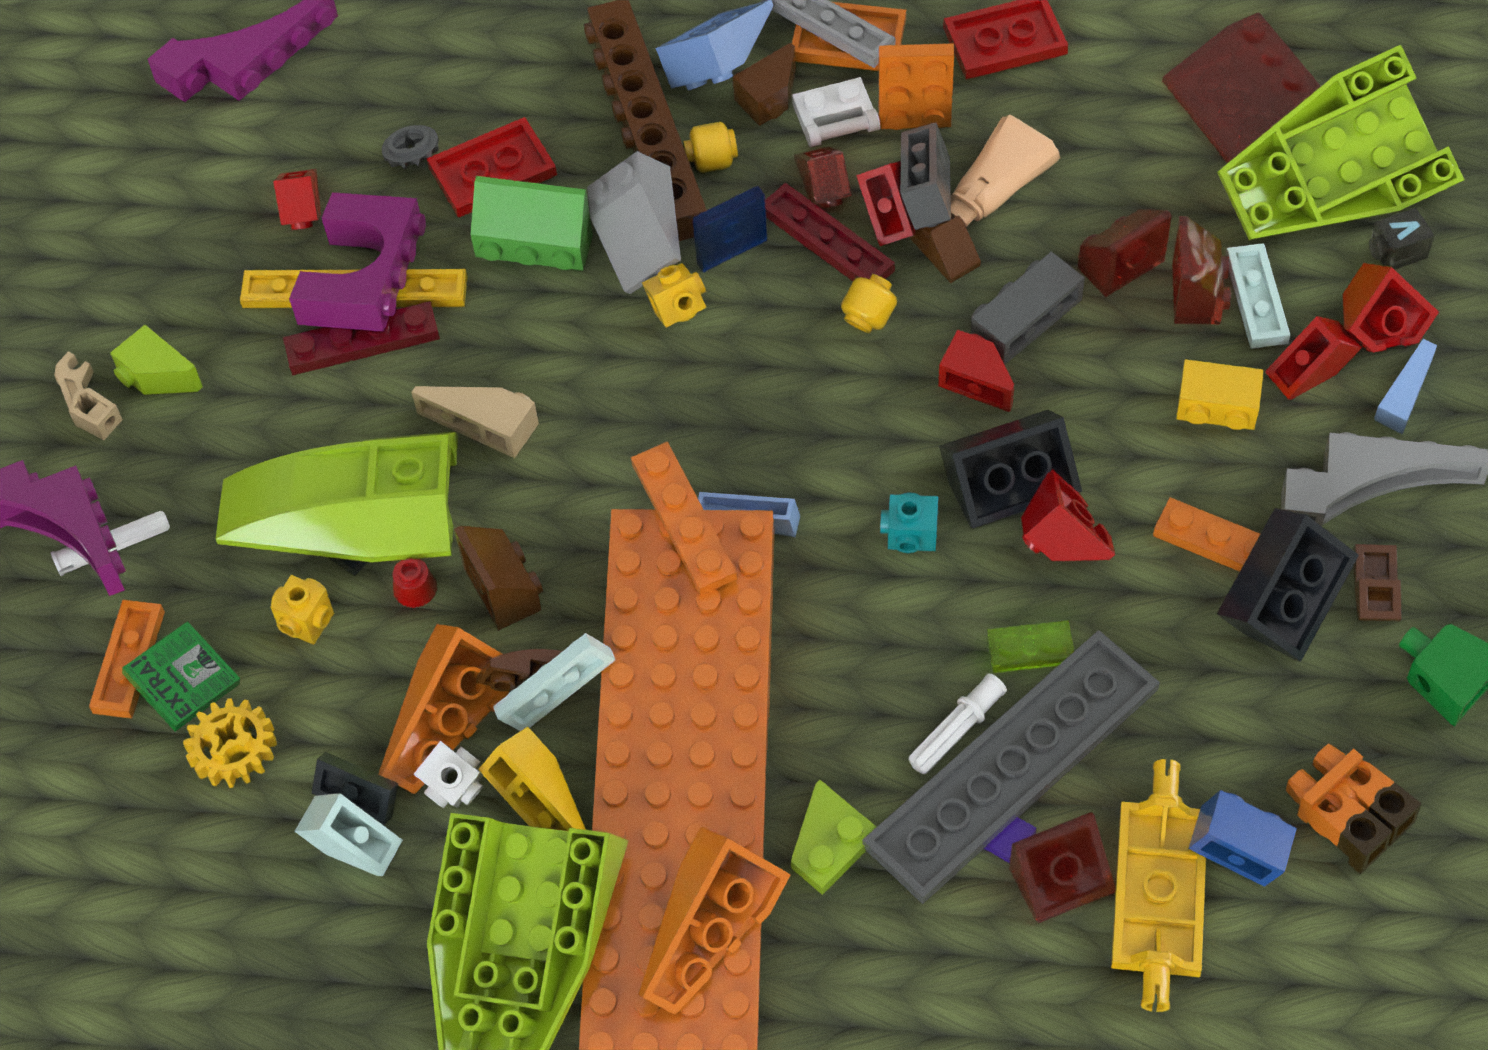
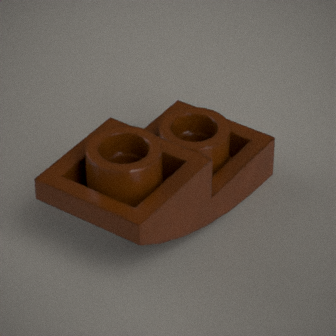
[476,649,562,691]

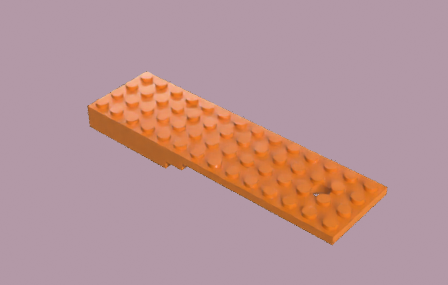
[579,509,775,1050]

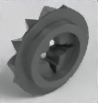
[382,125,439,169]

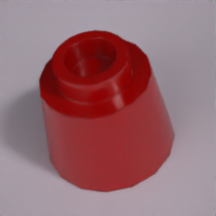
[392,559,437,608]

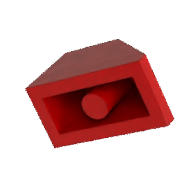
[856,161,915,247]
[273,168,321,230]
[1265,316,1362,400]
[938,330,1014,412]

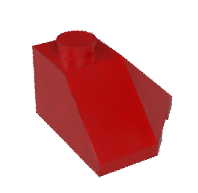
[1342,263,1439,353]
[1021,469,1115,561]

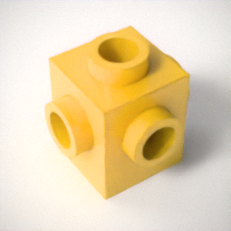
[642,263,706,328]
[270,575,334,645]

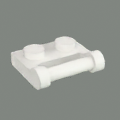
[792,77,880,147]

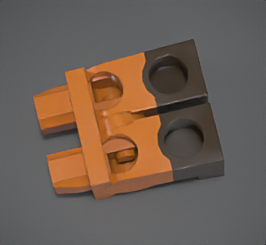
[1286,744,1422,875]

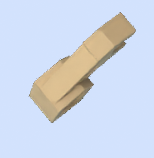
[54,351,122,440]

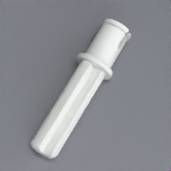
[51,511,170,576]
[908,673,1007,774]

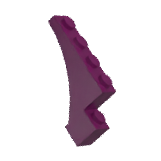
[147,0,338,102]
[0,460,126,596]

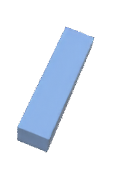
[1374,339,1437,434]
[698,492,800,537]

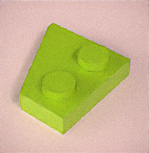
[791,780,876,895]

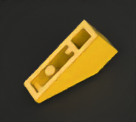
[478,727,586,831]

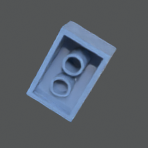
[656,0,774,90]

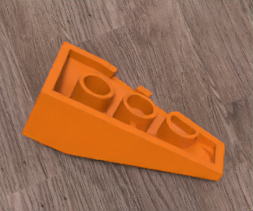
[378,624,509,794]
[638,826,791,1015]

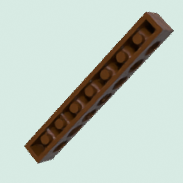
[583,0,709,241]

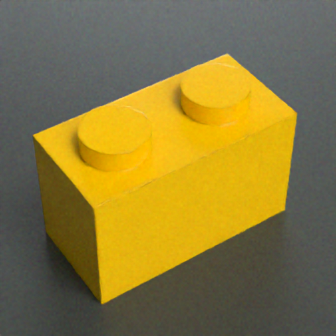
[1176,359,1263,430]

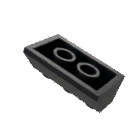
[939,410,1082,529]
[1217,508,1359,662]

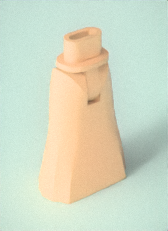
[951,114,1060,227]

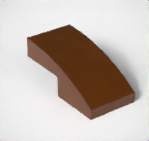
[1353,544,1402,622]

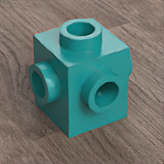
[880,493,938,553]

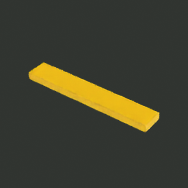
[240,269,467,308]

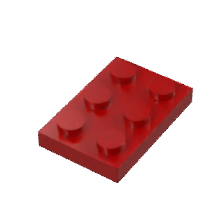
[943,0,1068,80]
[426,117,557,218]

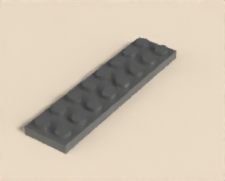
[862,630,1160,904]

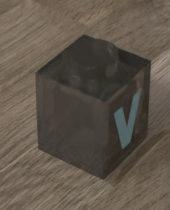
[1369,208,1434,270]

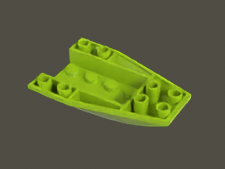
[1217,45,1464,240]
[216,432,458,562]

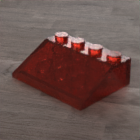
[1162,12,1321,163]

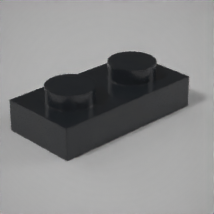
[311,752,398,825]

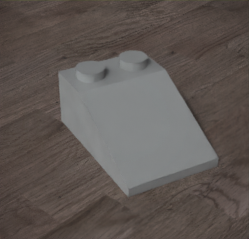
[587,151,681,294]

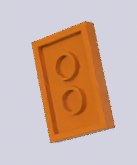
[792,2,907,71]
[878,43,954,130]

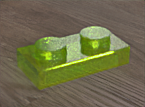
[987,620,1074,673]

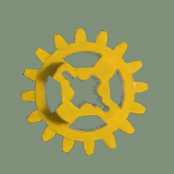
[183,698,277,788]

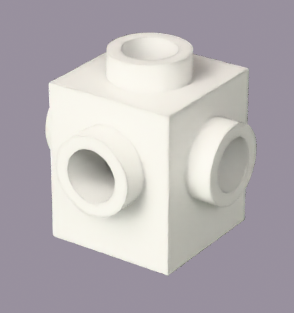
[414,741,483,808]

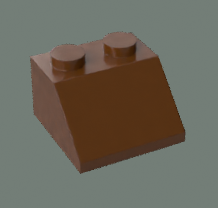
[454,526,544,631]

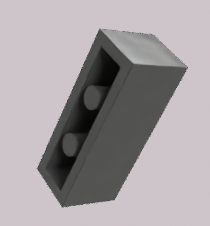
[900,122,951,230]
[971,252,1085,365]

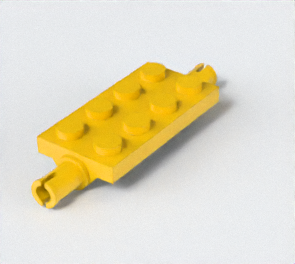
[1111,759,1206,1012]

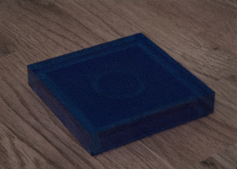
[693,186,767,273]

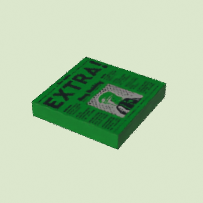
[122,621,240,732]

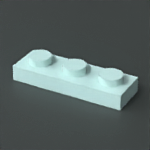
[1225,243,1290,349]
[493,633,616,731]

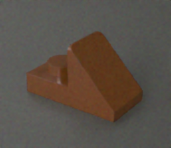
[909,215,981,283]

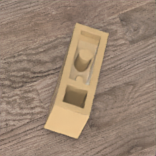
[411,386,539,458]

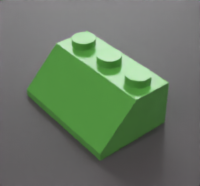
[471,176,593,271]

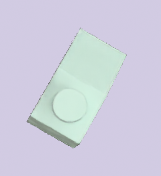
[294,793,403,876]

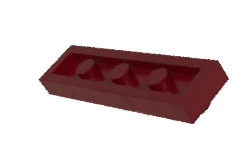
[760,183,895,281]
[283,301,440,376]

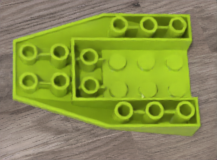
[427,813,629,1050]

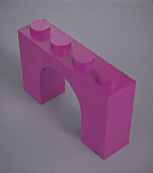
[289,192,426,331]

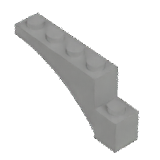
[1281,432,1488,526]

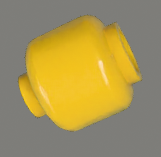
[683,122,738,173]
[841,274,897,334]

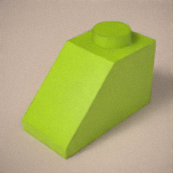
[110,325,203,395]

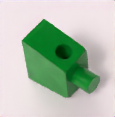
[1399,624,1488,727]

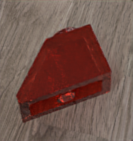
[794,146,852,208]

